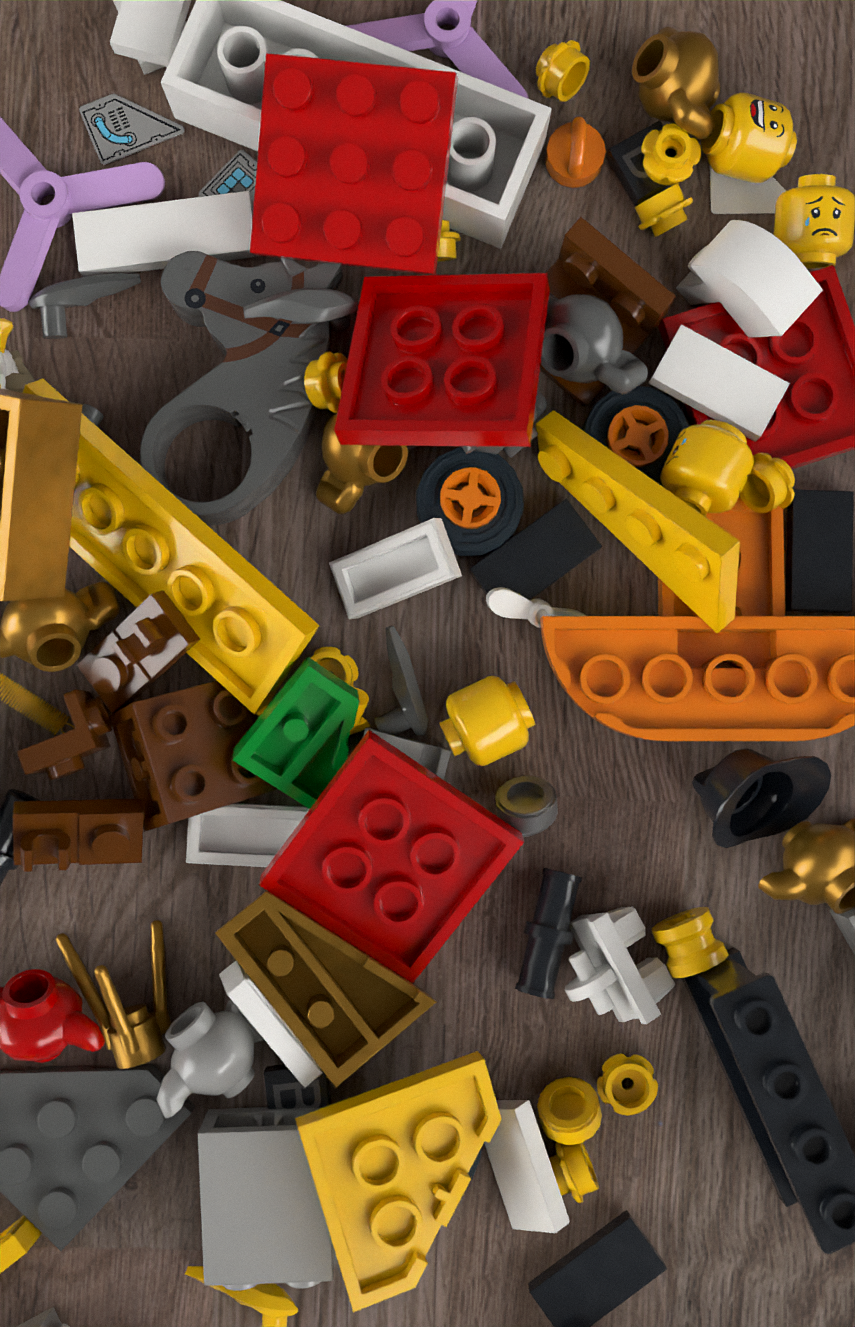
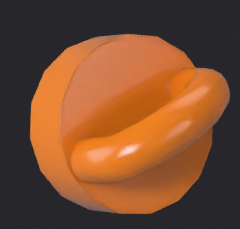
[545,116,606,188]

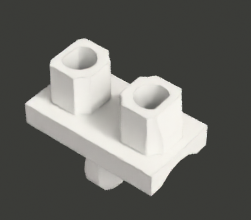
[564,906,675,1024]

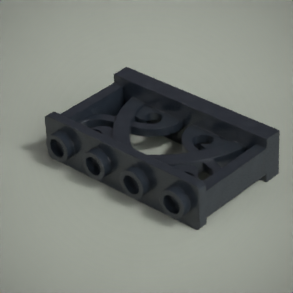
[682,947,855,1254]

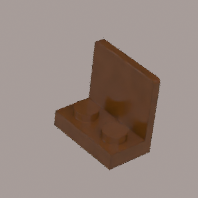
[540,217,676,407]
[109,681,277,832]

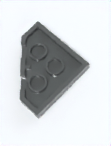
[0,1064,196,1251]

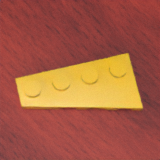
[536,410,740,633]

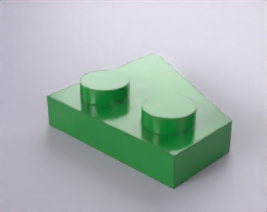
[233,657,359,809]

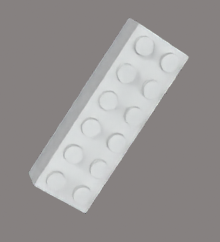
[161,0,552,249]

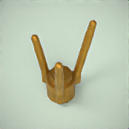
[56,920,172,1069]

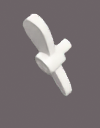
[486,587,586,628]

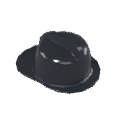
[692,748,831,848]

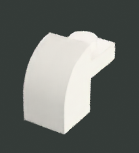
[676,220,823,338]

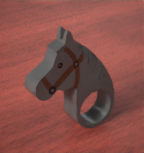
[140,251,343,525]

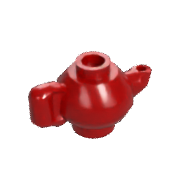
[0,969,105,1063]

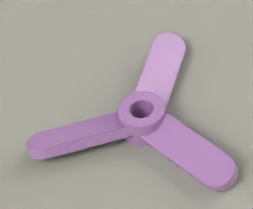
[346,0,529,99]
[0,117,165,312]

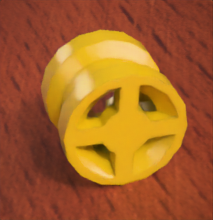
[651,907,728,978]

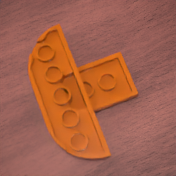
[540,497,855,741]

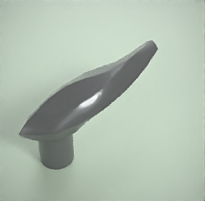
[28,273,141,339]
[243,288,359,332]
[374,626,428,736]

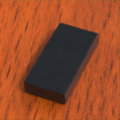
[786,489,854,613]
[469,498,603,619]
[528,1210,667,1327]

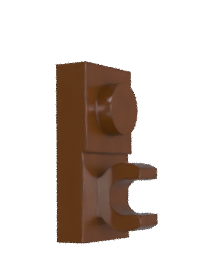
[77,590,200,713]
[13,798,144,872]

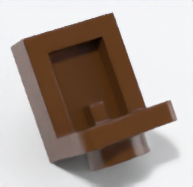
[16,689,112,781]

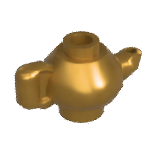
[632,26,720,139]
[316,413,408,514]
[0,581,120,672]
[758,818,855,914]

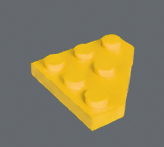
[295,1051,502,1312]

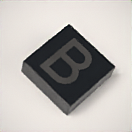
[606,120,680,207]
[264,1064,332,1110]

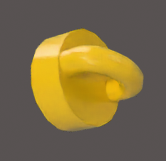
[537,1077,602,1145]

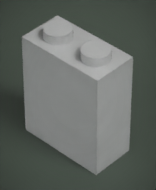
[198,1107,336,1291]

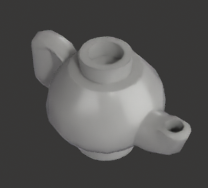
[156,999,264,1118]

